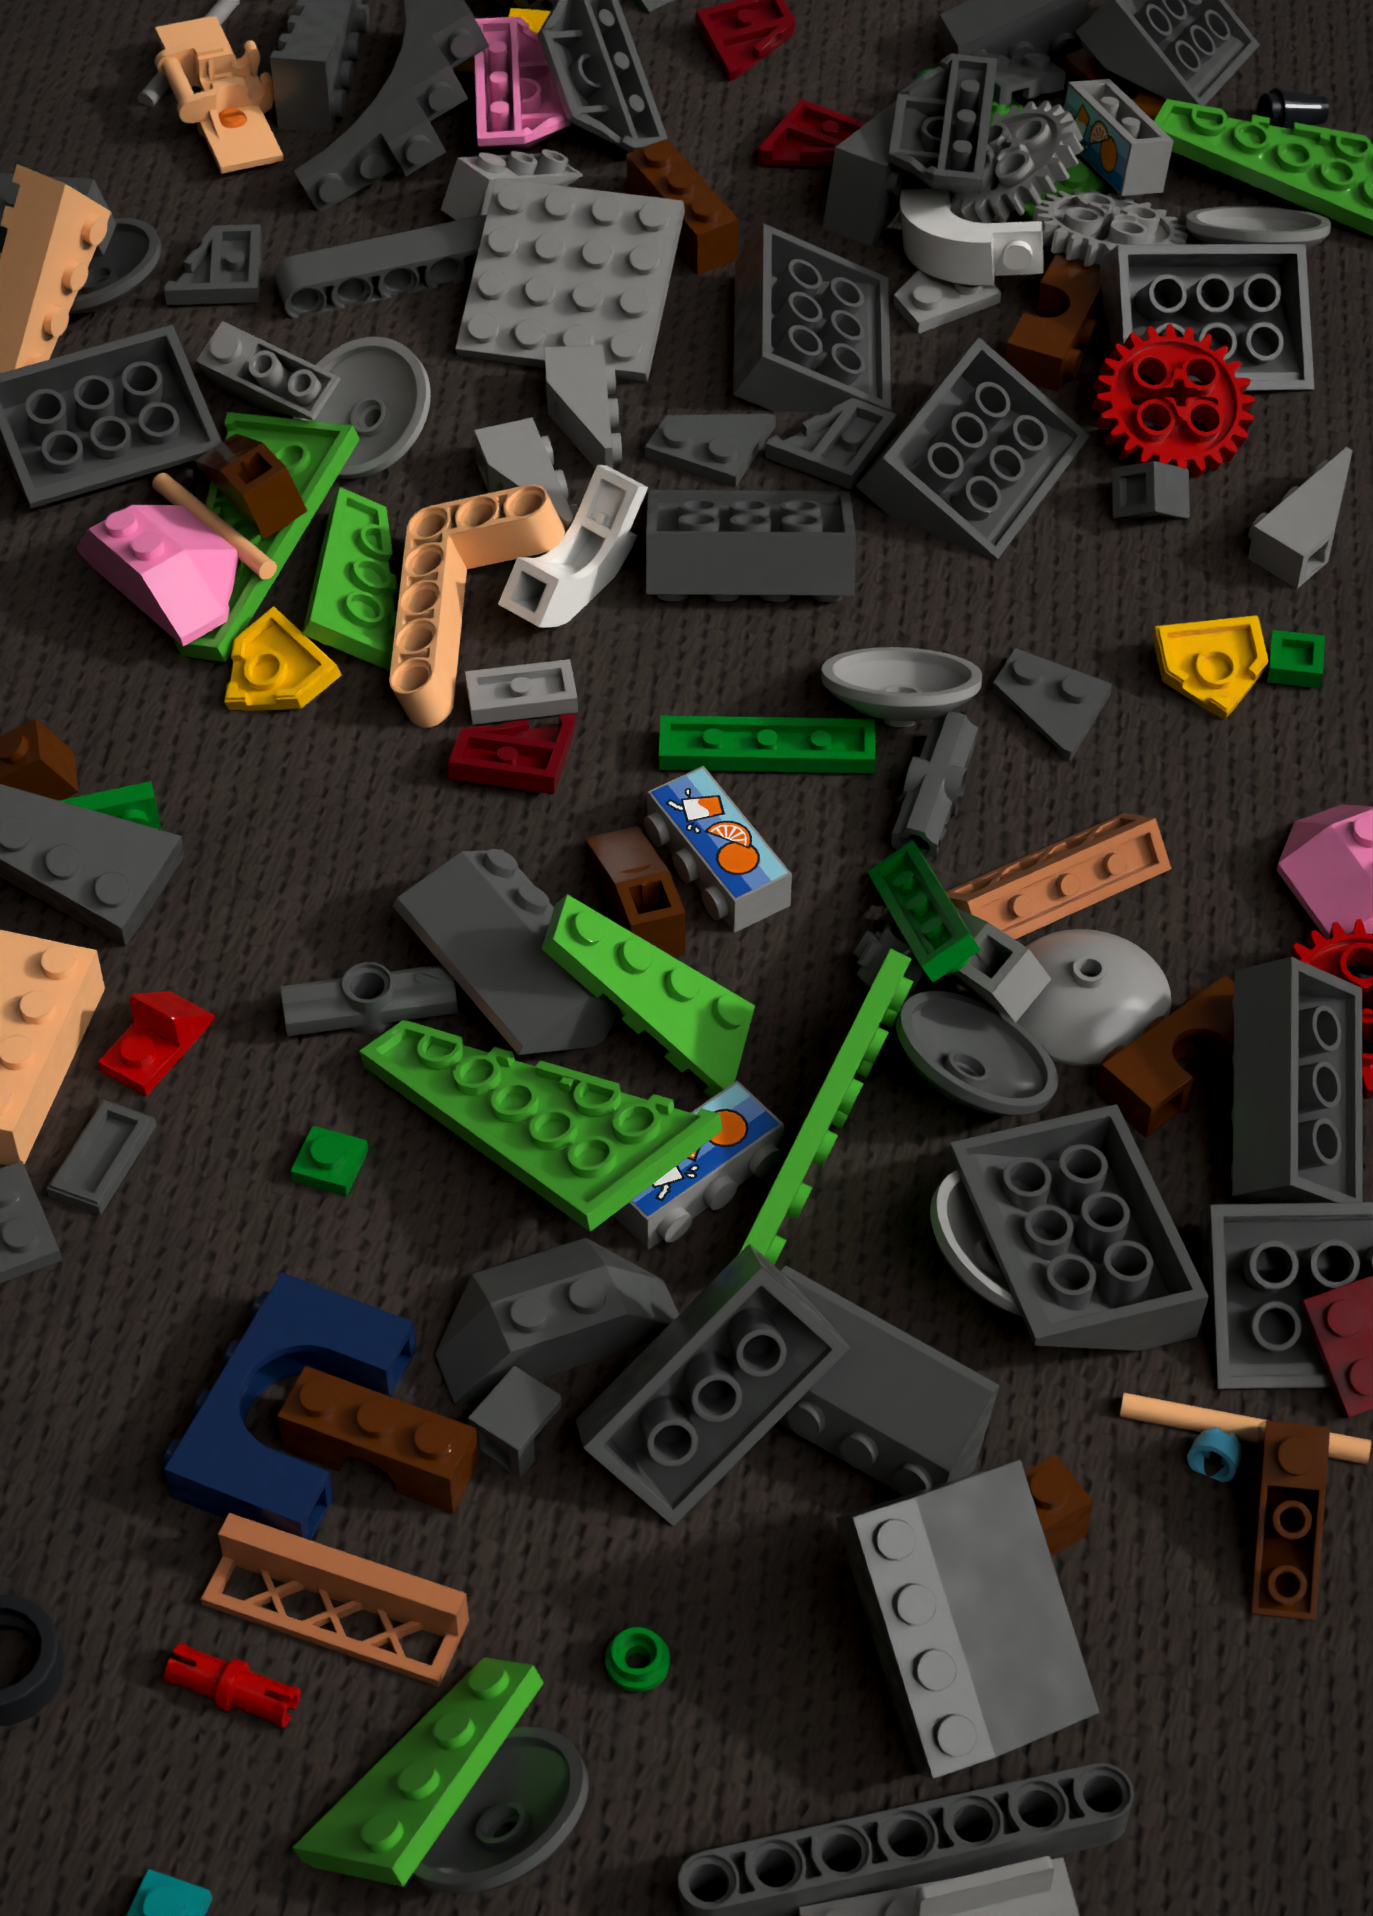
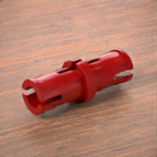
[164,1642,301,1729]

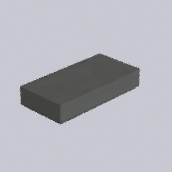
[46,1099,156,1215]

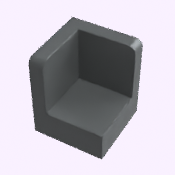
[1112,461,1190,520]
[468,1365,562,1478]

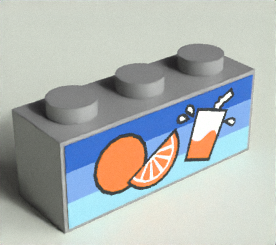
[1064,79,1174,199]
[644,766,792,933]
[613,1081,784,1250]

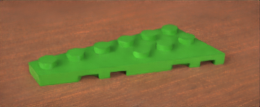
[1154,99,1373,236]
[174,412,360,662]
[740,948,914,1265]
[359,1020,723,1232]

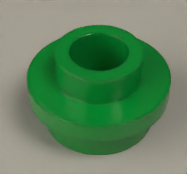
[605,1627,670,1693]

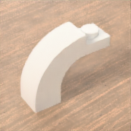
[900,188,1044,286]
[498,465,648,627]

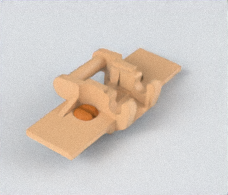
[155,16,284,174]

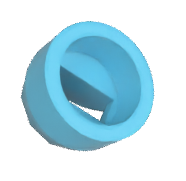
[1187,1427,1242,1482]

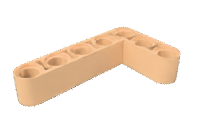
[389,484,565,728]

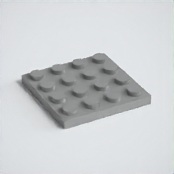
[455,178,685,382]

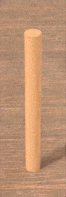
[153,473,277,580]
[1119,1393,1371,1465]

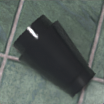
[1256,88,1329,129]

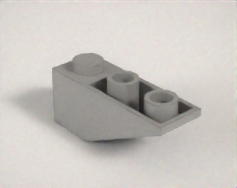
[441,150,583,221]
[196,321,341,421]
[544,344,622,469]
[474,417,578,535]
[1248,447,1353,589]
[945,907,1051,1023]

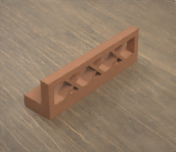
[946,813,1171,939]
[201,1513,469,1687]

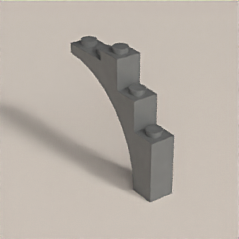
[294,0,489,211]

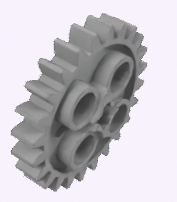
[949,101,1083,223]
[1032,189,1188,267]

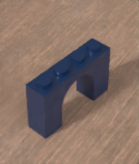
[162,1272,417,1540]

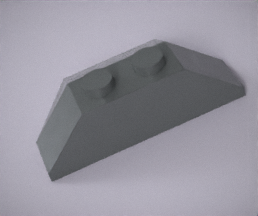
[537,0,668,152]
[888,54,998,194]
[435,1238,679,1406]

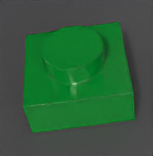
[1267,630,1325,688]
[290,1126,368,1197]

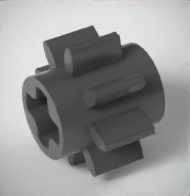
[853,925,925,991]

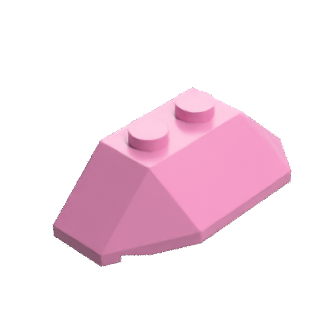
[475,16,571,152]
[76,505,239,647]
[1277,804,1373,940]

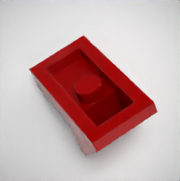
[98,991,216,1096]

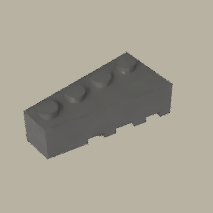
[270,0,369,132]

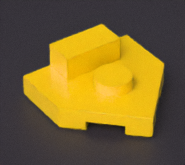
[224,606,342,711]
[1152,615,1269,720]

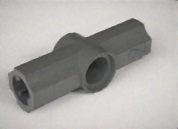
[891,711,978,859]
[281,962,458,1036]

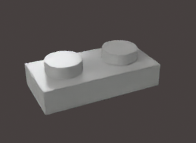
[465,659,578,725]

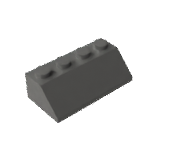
[393,849,620,1055]
[1231,957,1363,1204]
[575,1243,850,1527]
[777,1266,1000,1496]

